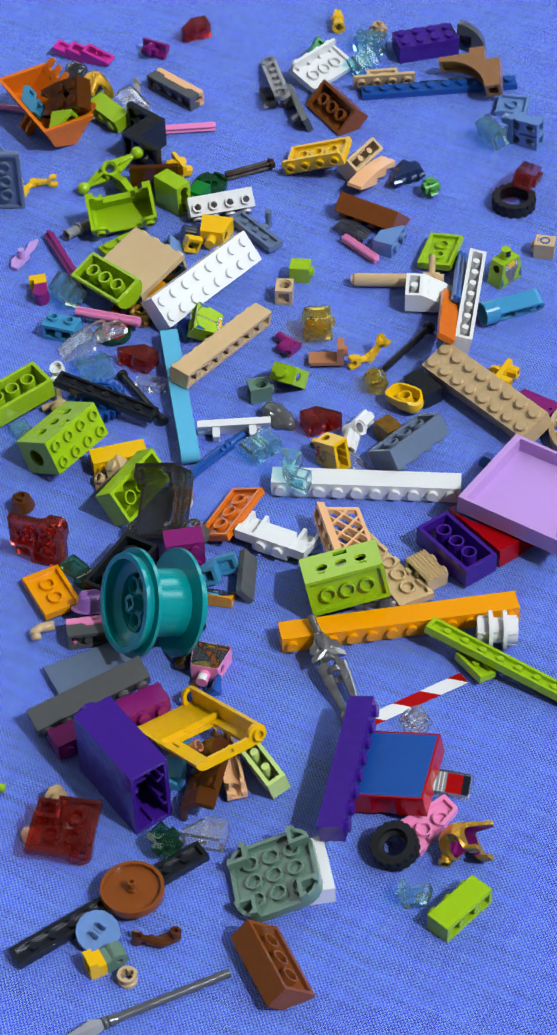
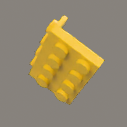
[281,136,352,175]

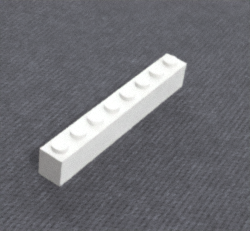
[453,248,487,355]

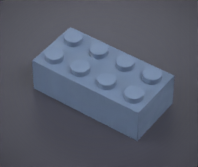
[367,413,450,471]

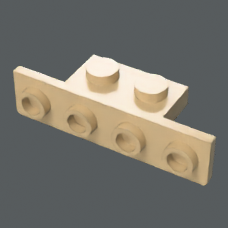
[353,67,415,89]

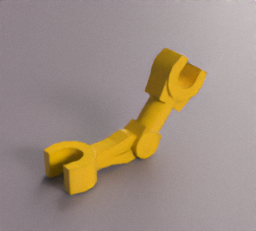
[23,174,58,197]
[347,333,391,370]

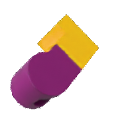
[28,273,50,306]

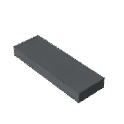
[236,548,258,604]

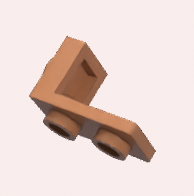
[309,338,348,366]

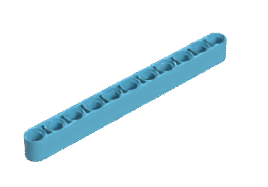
[160,328,200,465]

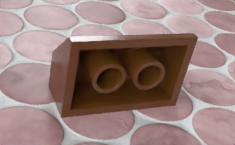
[129,163,180,190]

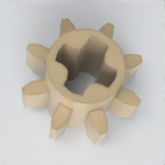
[369,21,387,40]

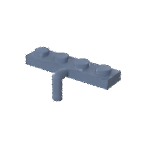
[229,209,283,253]

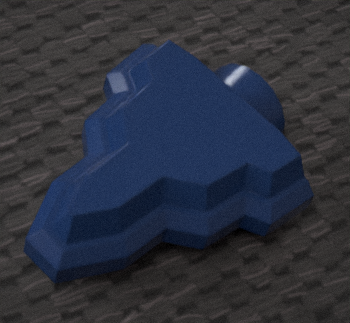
[390,159,426,188]

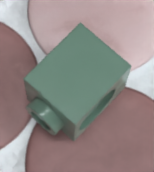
[246,376,275,405]

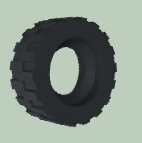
[369,820,421,872]

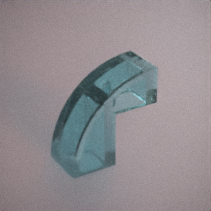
[282,447,312,494]

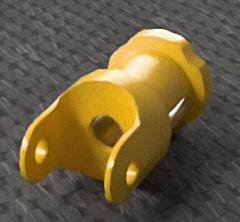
[331,9,345,34]

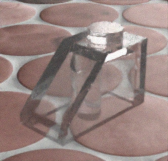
[180,816,230,853]

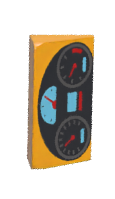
[207,588,237,608]

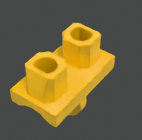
[165,152,193,178]
[488,358,520,386]

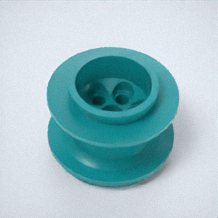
[100,547,208,658]

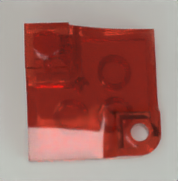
[7,512,70,570]
[24,795,103,865]

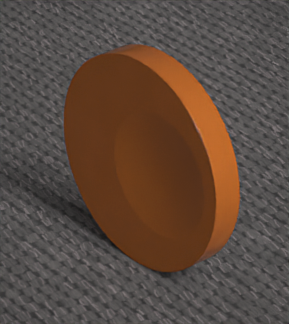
[100,861,165,919]

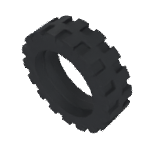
[492,183,536,219]

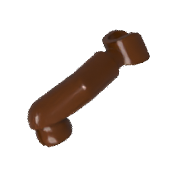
[131,926,182,949]

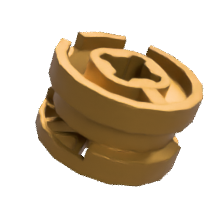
[130,302,153,328]

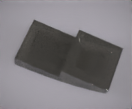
[259,87,279,108]
[333,218,372,243]

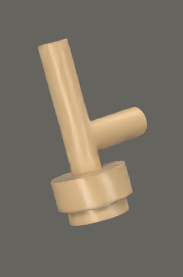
[41,388,66,412]

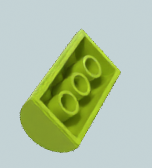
[70,252,142,309]

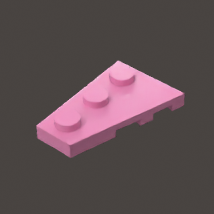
[400,794,458,858]

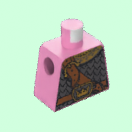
[190,641,232,687]

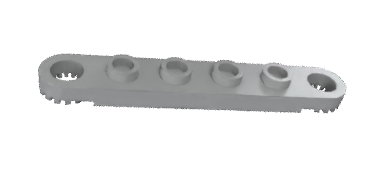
[261,55,290,101]

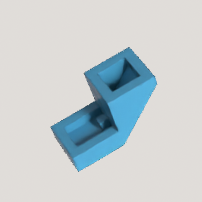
[21,85,45,120]
[200,551,239,586]

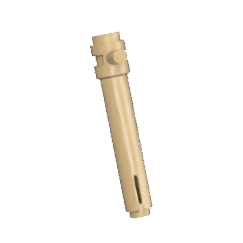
[351,255,444,287]

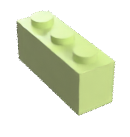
[237,741,291,799]

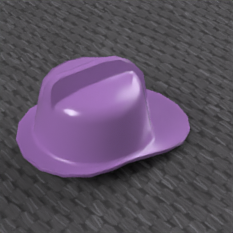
[71,589,101,615]

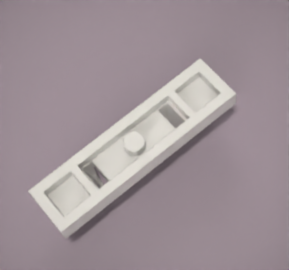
[197,416,271,442]

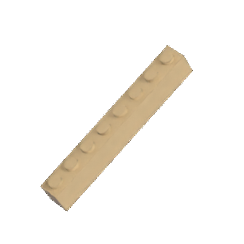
[169,302,272,390]

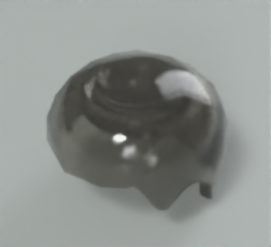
[64,61,88,78]

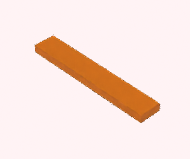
[436,288,458,345]

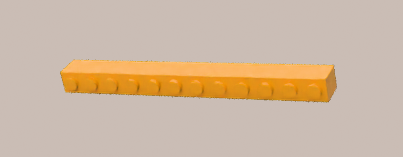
[278,591,520,653]

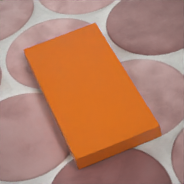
[205,487,265,541]

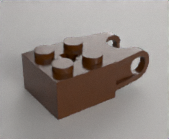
[41,75,91,119]

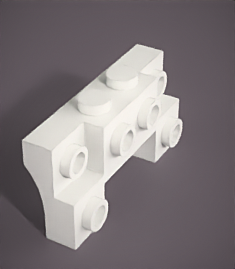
[234,510,321,561]

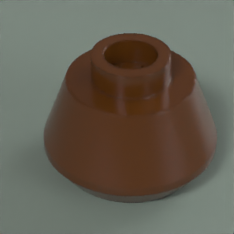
[9,491,35,516]

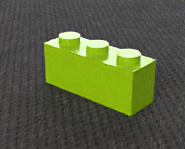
[91,92,128,134]
[427,875,493,943]

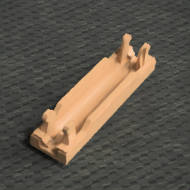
[211,727,248,801]

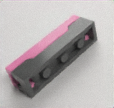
[66,615,109,650]

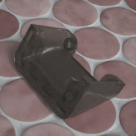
[126,462,194,543]

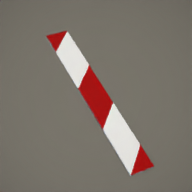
[375,673,469,725]

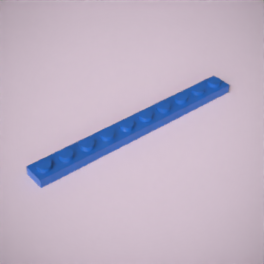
[361,75,517,101]

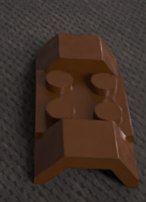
[180,736,233,821]

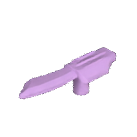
[10,239,39,271]

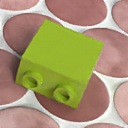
[154,169,191,216]

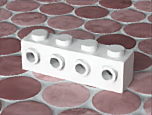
[185,186,255,222]

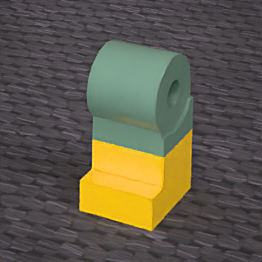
[82,941,129,980]

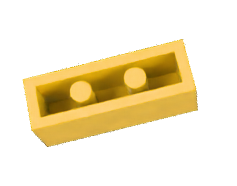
[89,439,146,477]

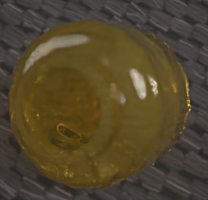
[363,367,389,395]

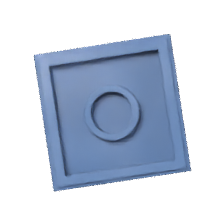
[494,94,530,117]

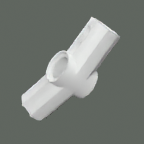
[342,409,375,456]

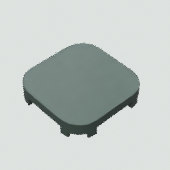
[227,825,323,922]

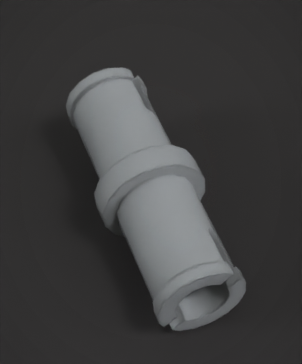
[63,218,91,240]

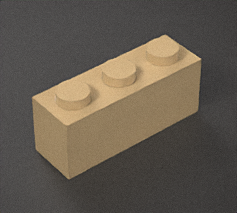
[337,137,384,181]

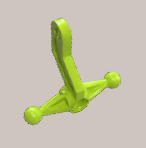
[77,147,143,195]

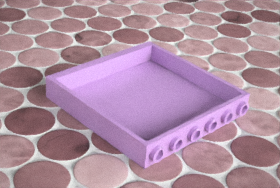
[457,434,557,555]

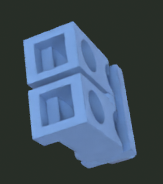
[501,110,545,151]

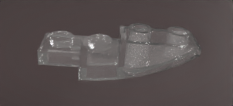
[57,318,128,362]

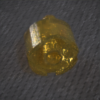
[302,305,335,341]

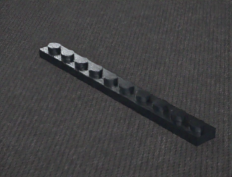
[8,841,209,969]

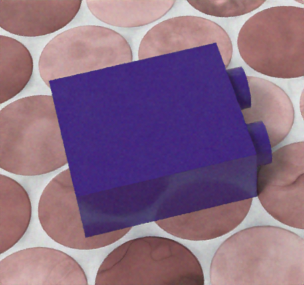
[73,696,172,835]

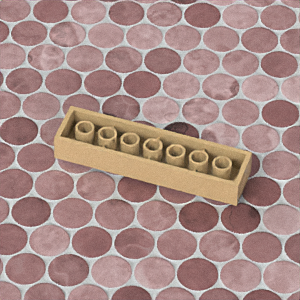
[422,342,553,442]

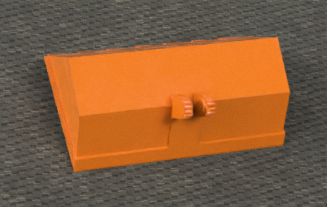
[0,57,97,147]

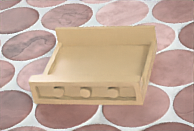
[104,227,187,303]

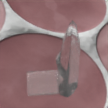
[349,450,366,470]

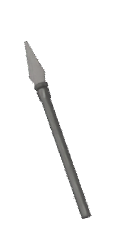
[67,969,231,1035]

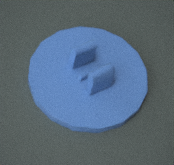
[75,910,120,952]

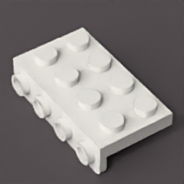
[289,38,356,93]

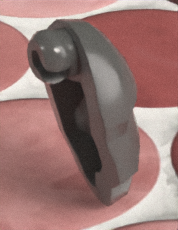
[262,402,296,431]

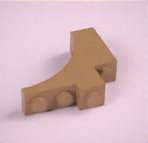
[438,46,503,97]

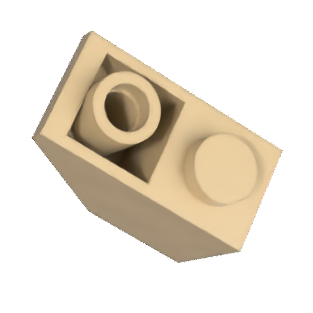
[93,454,129,492]

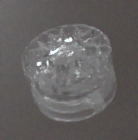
[399,705,432,733]

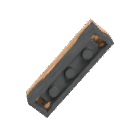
[147,67,204,112]

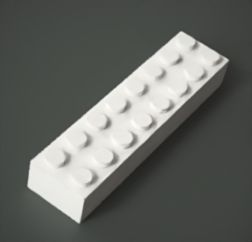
[141,230,262,332]

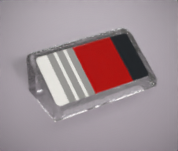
[433,769,474,801]

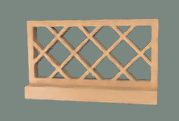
[313,502,371,552]

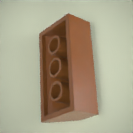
[306,79,368,136]
[334,192,410,230]
[230,919,316,1010]

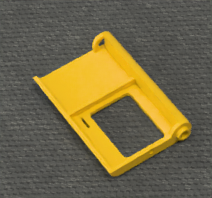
[137,686,267,771]

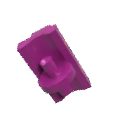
[141,37,170,59]

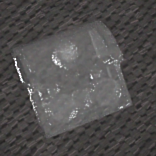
[114,87,152,111]

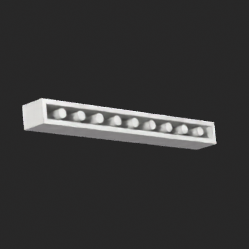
[271,467,462,503]

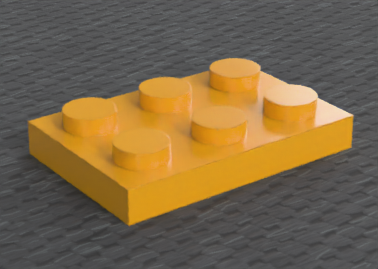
[22,564,78,621]

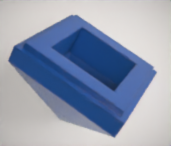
[203,674,222,697]

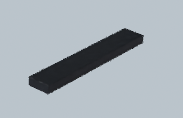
[53,371,159,424]

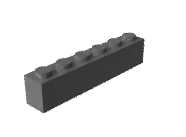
[27,655,151,737]

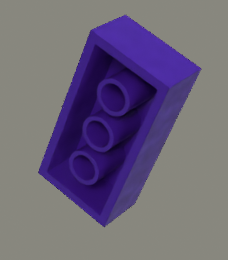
[392,23,459,64]
[416,511,497,588]

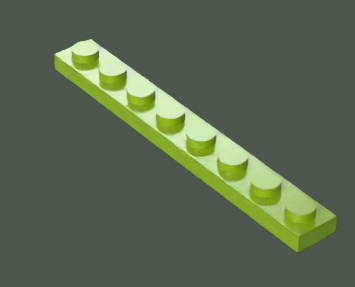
[424,617,557,702]

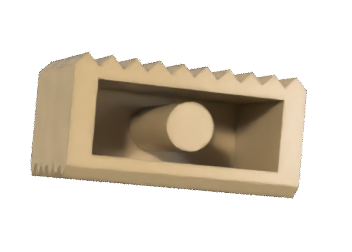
[406,549,449,591]

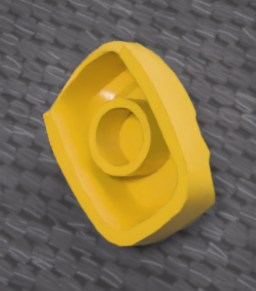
[385,382,424,414]

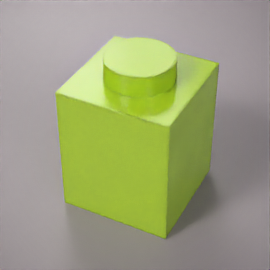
[289,258,315,283]

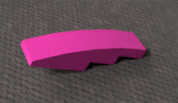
[52,39,115,66]

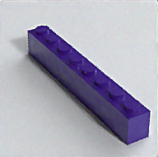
[316,696,380,842]

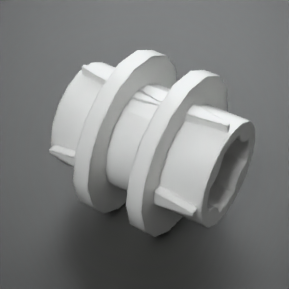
[476,610,518,650]

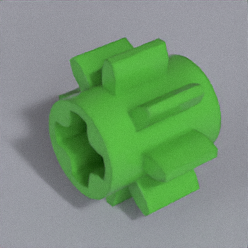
[420,176,441,198]

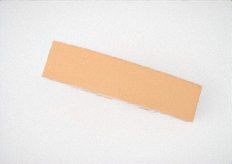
[347,156,396,190]

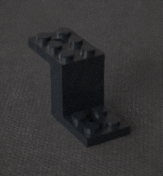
[122,101,167,165]

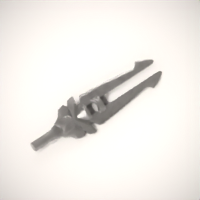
[307,614,358,721]

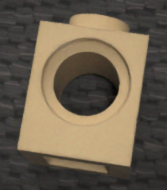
[275,278,294,305]

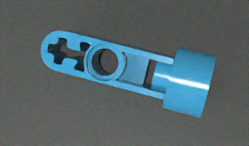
[477,289,545,326]

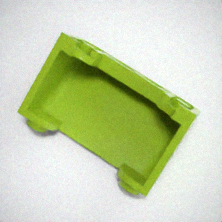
[84,180,158,238]

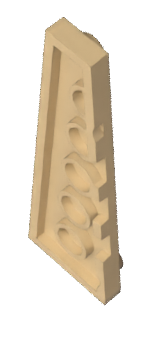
[345,527,434,606]

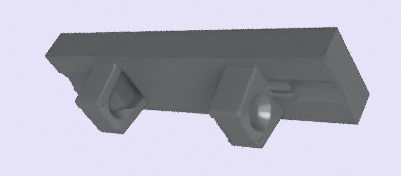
[283,84,314,132]

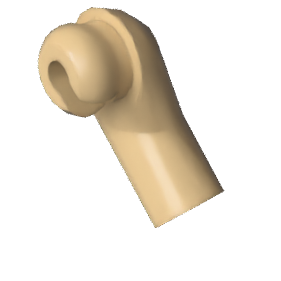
[29,621,55,641]

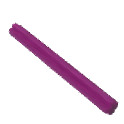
[44,230,87,293]

